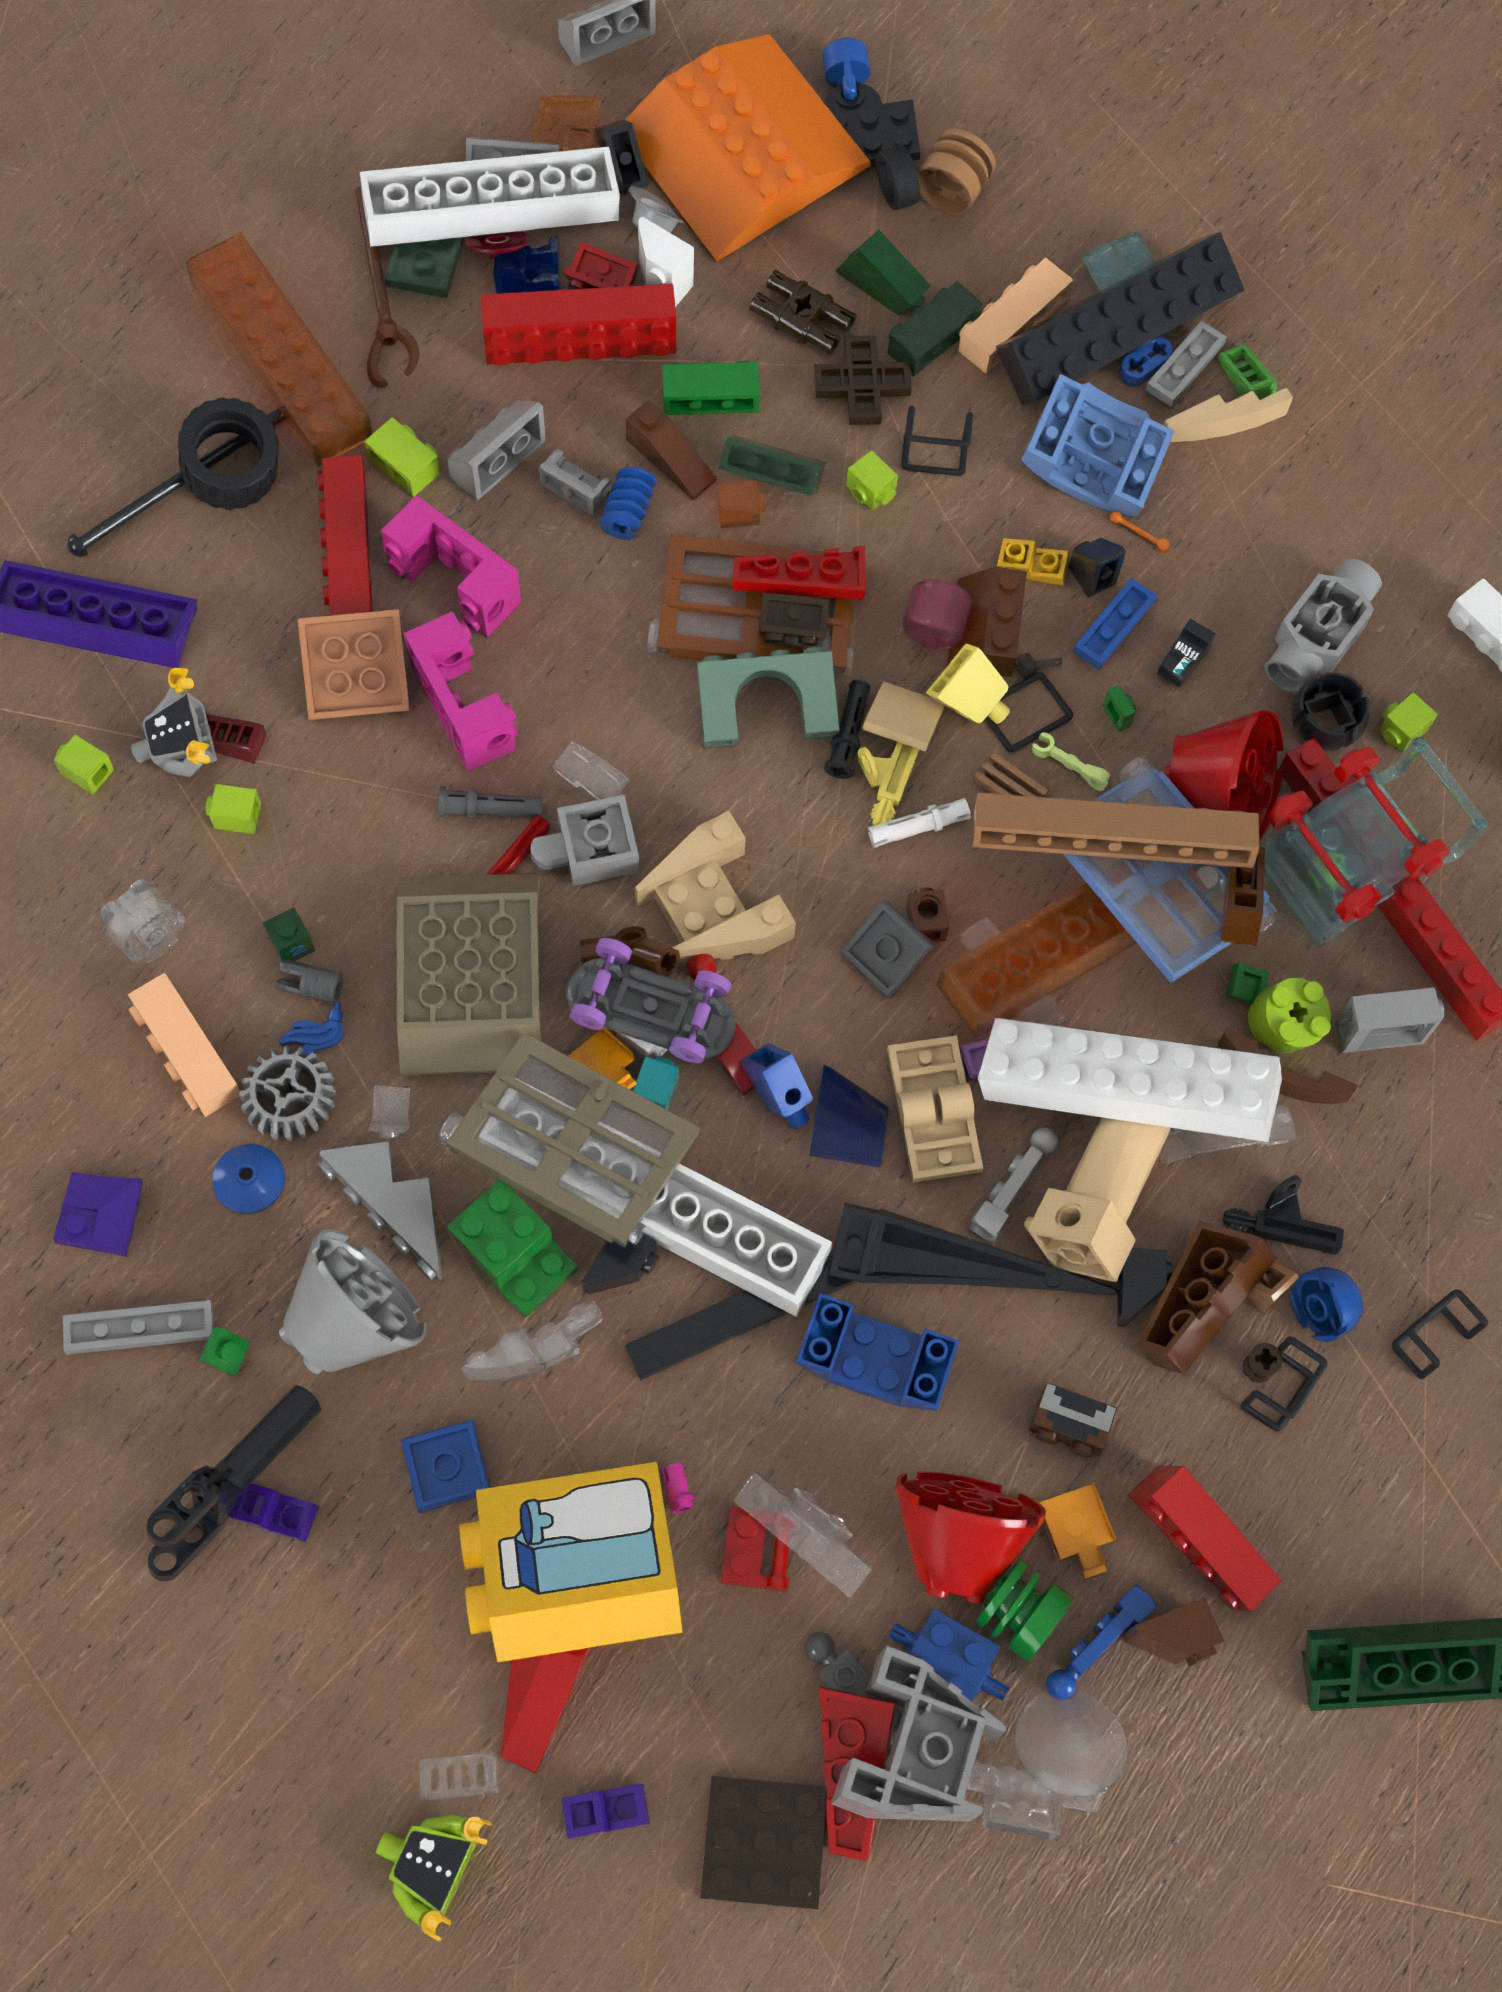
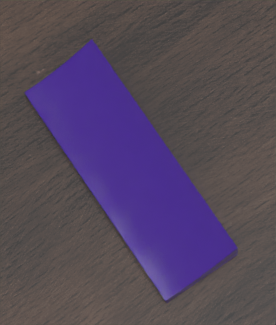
[0,560,198,668]

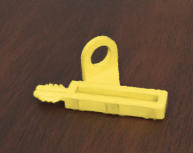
[857,742,919,825]

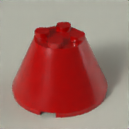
[1164,710,1284,840]
[895,1471,1046,1603]

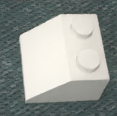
[638,217,694,307]

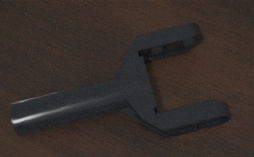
[146,1385,321,1581]

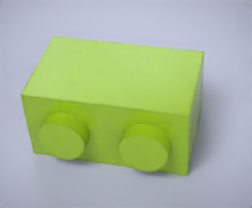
[364,417,441,497]

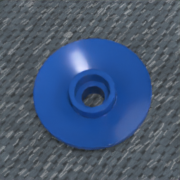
[212,1144,285,1214]

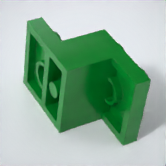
[447,1180,579,1319]

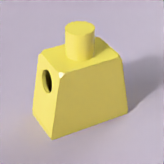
[926,644,1010,724]

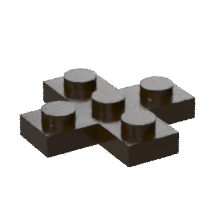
[814,336,912,425]

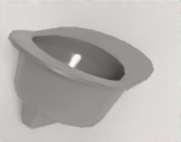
[629,186,684,233]

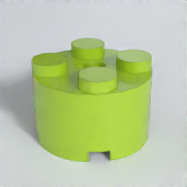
[1248,978,1331,1054]

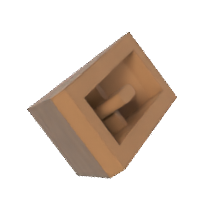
[1247,1261,1299,1313]

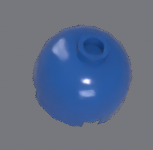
[1290,1267,1363,1342]

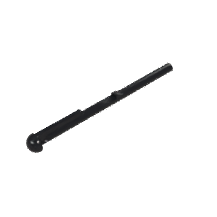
[67,408,285,557]

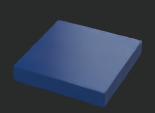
[401,1419,491,1513]

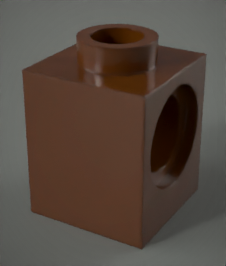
[906,888,949,942]

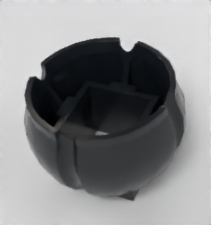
[1291,672,1369,751]

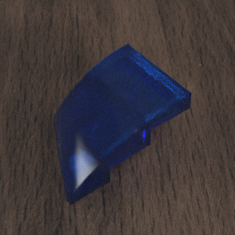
[493,236,561,294]
[809,1065,889,1167]

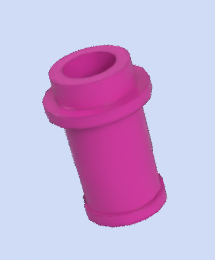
[660,1463,695,1514]

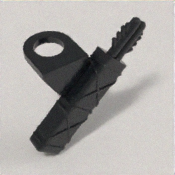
[1223,1175,1344,1255]

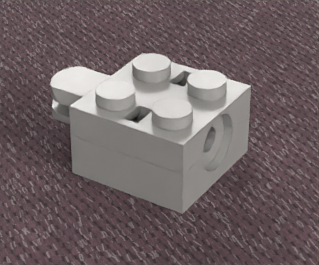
[531,795,640,886]

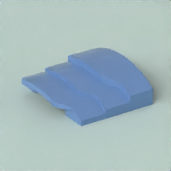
[1021,374,1174,517]

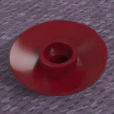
[466,231,529,260]

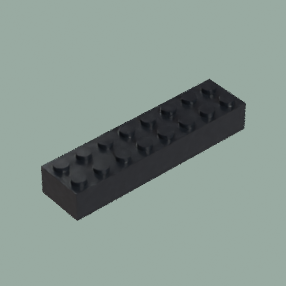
[996,232,1245,405]

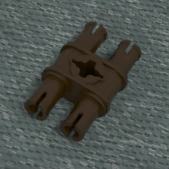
[749,269,857,355]

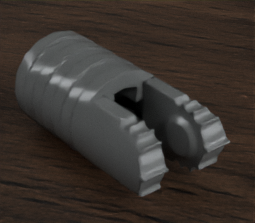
[276,959,343,1003]

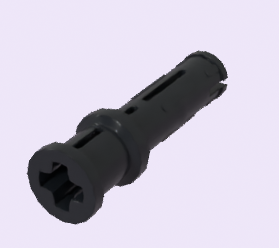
[824,680,871,779]

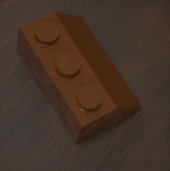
[947,567,1027,677]

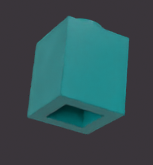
[633,1056,679,1110]

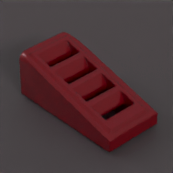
[206,714,267,764]

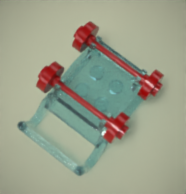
[1262,737,1488,948]

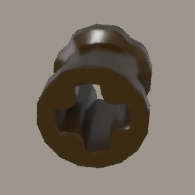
[1242,1343,1283,1383]

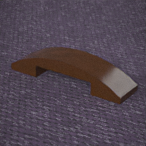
[1217,1027,1358,1104]

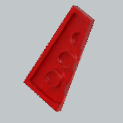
[732,546,866,600]
[819,1686,896,1862]

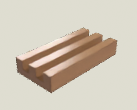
[973,753,1048,797]

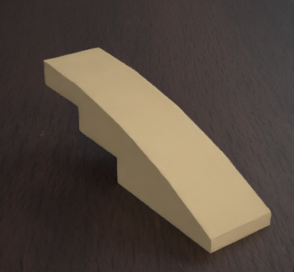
[1164,388,1293,442]

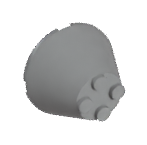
[279,1229,427,1374]

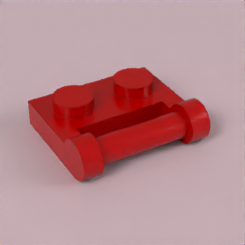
[721,1506,797,1592]

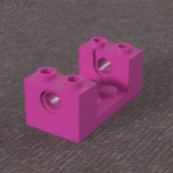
[381,495,521,638]
[404,611,518,772]

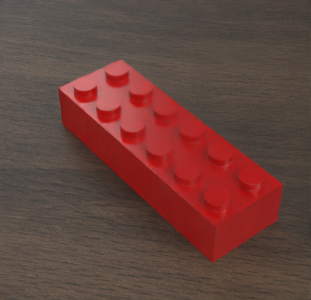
[480,284,676,366]

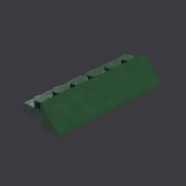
[1301,1618,1502,1711]

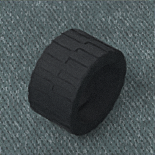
[178,397,279,510]

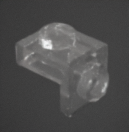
[369,1084,411,1138]

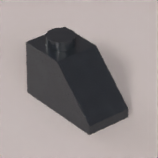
[595,120,648,194]
[1068,538,1126,598]
[582,1229,659,1294]
[1117,1248,1173,1327]

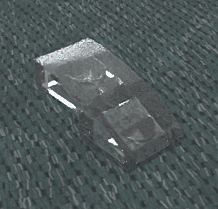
[551,741,630,800]

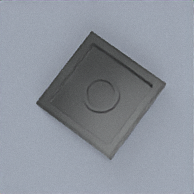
[840,900,936,998]

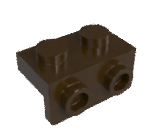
[758,593,829,646]

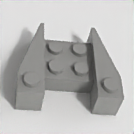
[831,1646,1007,1822]

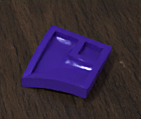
[53,1172,143,1257]

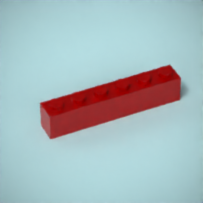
[317,455,373,616]

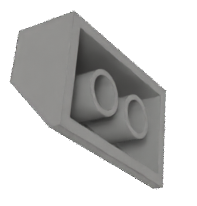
[558,0,656,67]
[447,400,546,501]

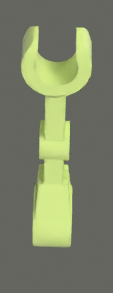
[1032,732,1110,791]

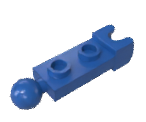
[1046,1584,1157,1701]

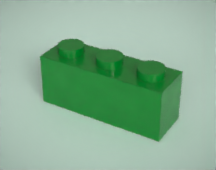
[662,361,760,415]

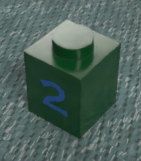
[263,907,315,961]

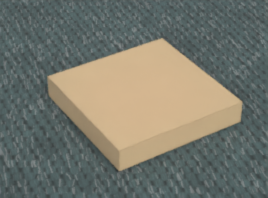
[862,681,945,751]

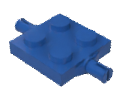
[888,1608,1010,1702]

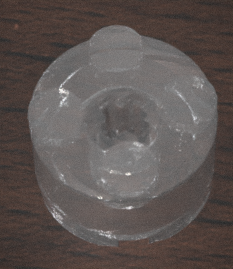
[100,880,186,964]

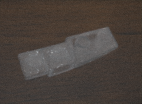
[461,1301,603,1383]

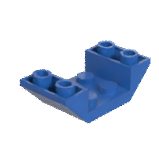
[796,1293,960,1411]

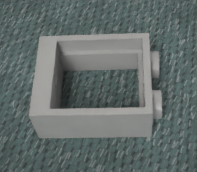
[1336,987,1444,1053]

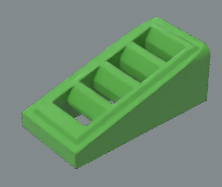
[1217,343,1277,400]

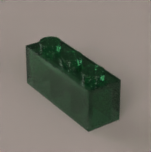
[887,281,984,377]
[718,435,826,496]

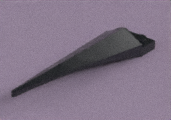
[829,1203,1118,1295]

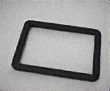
[985,672,1073,752]

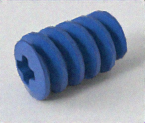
[600,467,657,540]

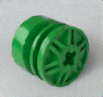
[975,1558,1074,1663]

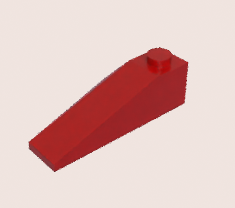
[501,1647,592,1773]

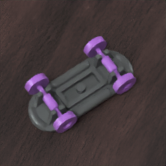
[566,938,736,1063]

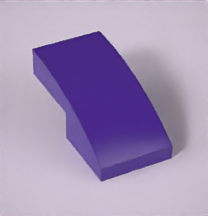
[229,1483,319,1542]
[561,1784,650,1839]

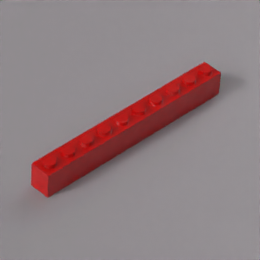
[1279,738,1502,1041]

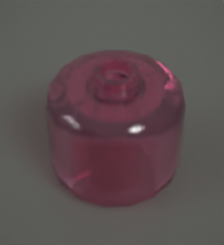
[902,579,972,649]

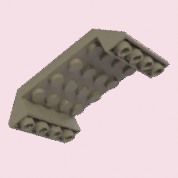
[397,873,542,1076]

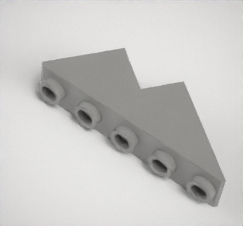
[318,1141,442,1280]

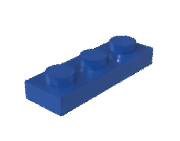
[1073,578,1158,670]

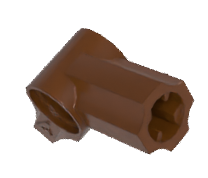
[580,926,681,977]

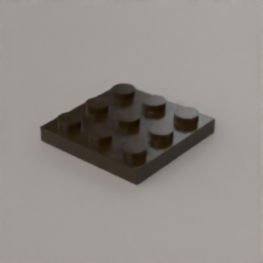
[700,1776,827,1910]

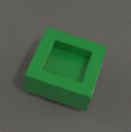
[1102,685,1136,732]
[1226,962,1269,1006]
[199,1327,250,1376]

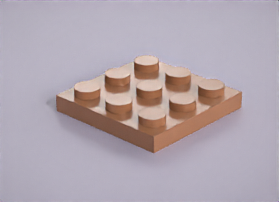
[298,609,410,720]

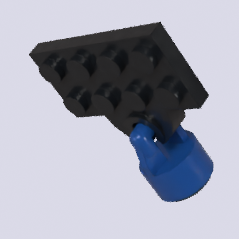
[822,38,921,166]

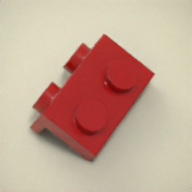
[563,242,640,289]

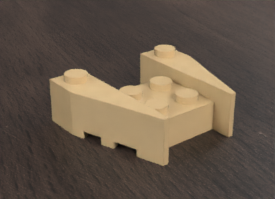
[635,811,796,967]

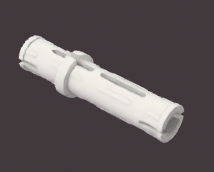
[868,798,971,848]

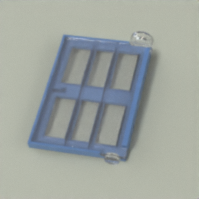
[1063,755,1277,983]

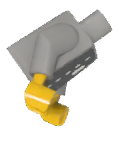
[131,668,217,777]

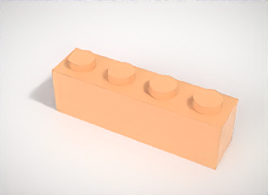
[958,257,1074,373]
[128,973,240,1117]

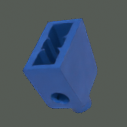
[740,1043,813,1128]

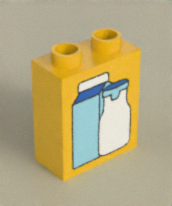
[459,1462,683,1662]

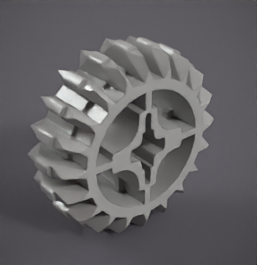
[239,1045,337,1142]

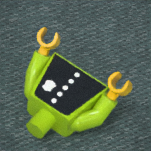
[376,1814,492,1941]

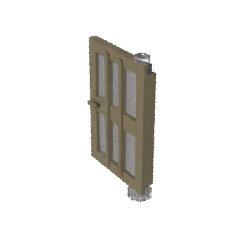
[437,1033,699,1248]

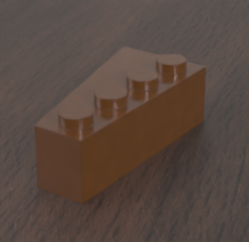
[1137,1221,1277,1374]

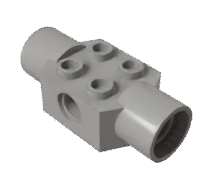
[1264,558,1382,694]

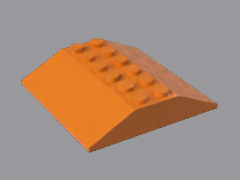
[625,34,871,262]

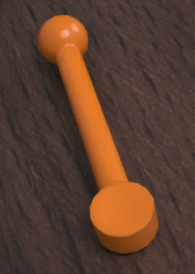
[1110,511,1170,553]

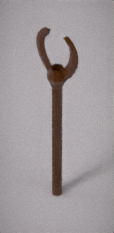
[355,186,419,388]

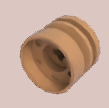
[917,128,996,216]

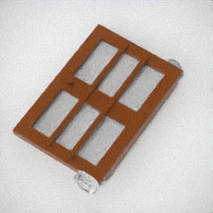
[647,534,854,673]

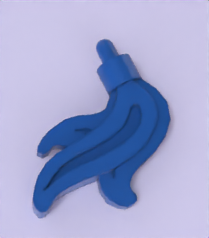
[279,1002,344,1057]

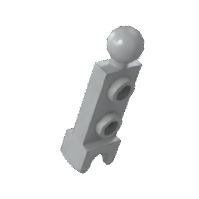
[969,1127,1058,1244]

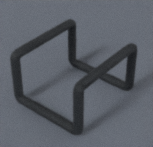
[902,405,973,476]
[1392,1289,1488,1379]
[1241,1336,1328,1431]

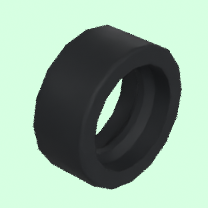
[876,145,920,210]

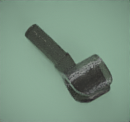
[1015,652,1063,678]

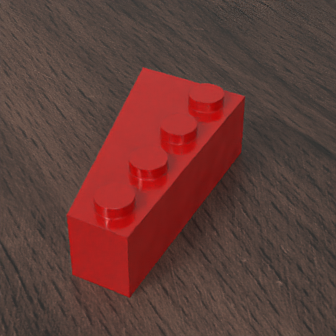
[1127,1465,1282,1612]

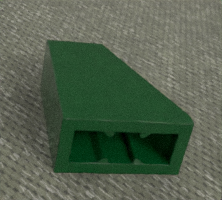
[836,229,931,316]

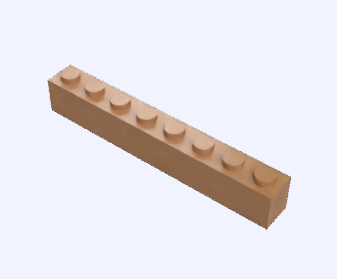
[973,792,1259,868]

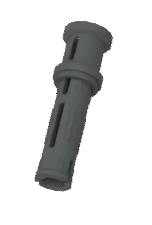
[438,786,542,819]

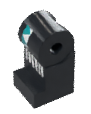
[1157,619,1216,688]

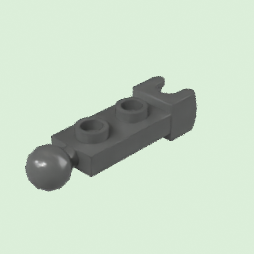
[805,1632,902,1757]

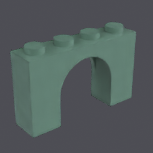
[697,647,839,748]

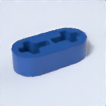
[1119,337,1173,387]

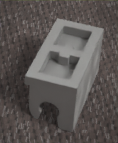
[539,448,612,517]

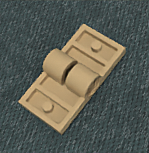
[887,1035,983,1183]

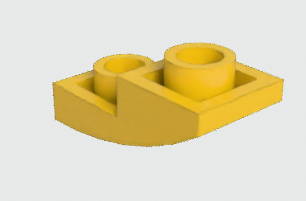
[997,538,1070,586]

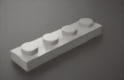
[63,1300,214,1355]

